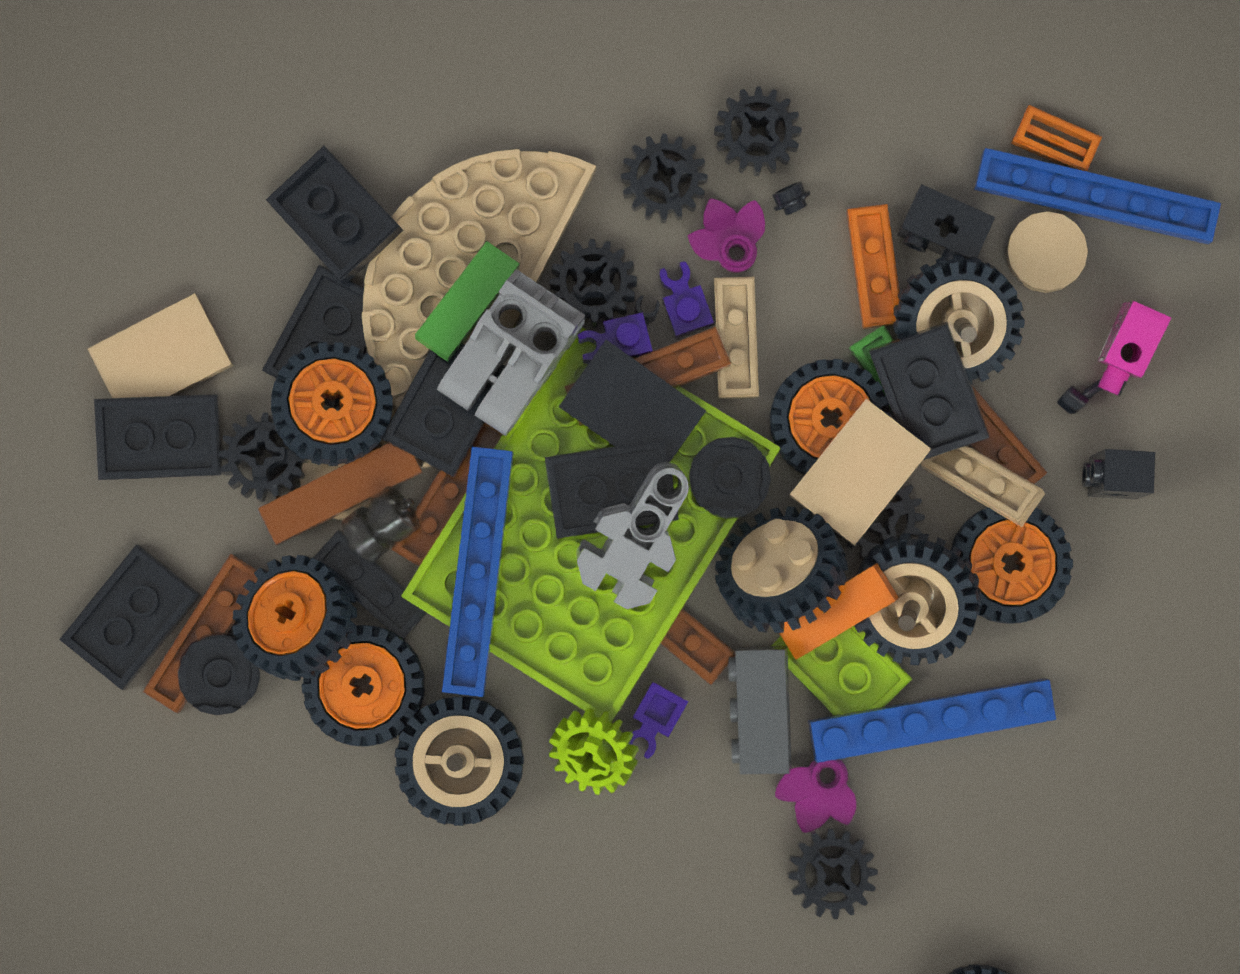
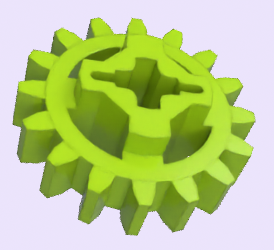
[549,708,639,795]

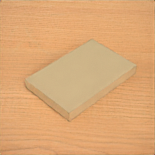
[88,293,234,398]
[790,399,931,546]

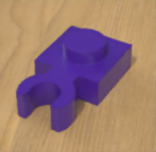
[660,261,714,338]
[577,312,653,364]
[629,682,688,759]

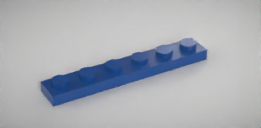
[974,148,1221,245]
[442,447,514,697]
[808,678,1056,763]

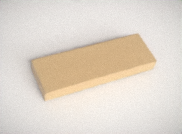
[714,276,759,399]
[920,445,1045,527]

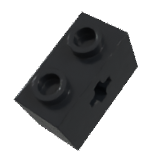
[897,184,995,260]
[1082,449,1156,500]

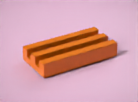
[1011,105,1102,171]

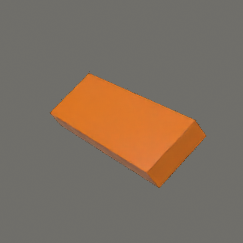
[846,204,900,329]
[779,563,899,660]

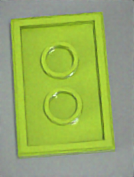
[771,626,912,716]

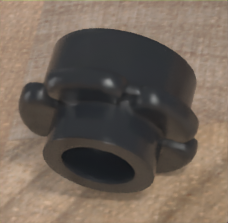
[772,181,811,215]

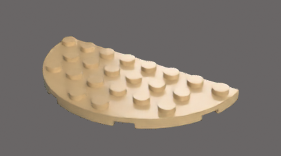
[362,149,596,409]

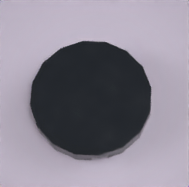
[689,437,771,519]
[177,633,260,716]

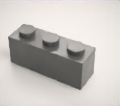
[728,646,792,774]

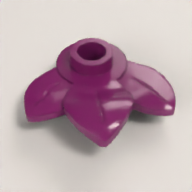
[688,198,765,273]
[775,759,856,833]

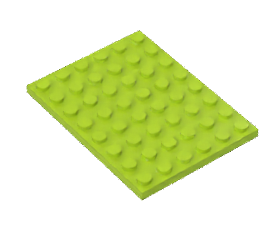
[401,327,780,723]

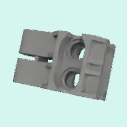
[437,269,585,436]
[576,462,689,609]

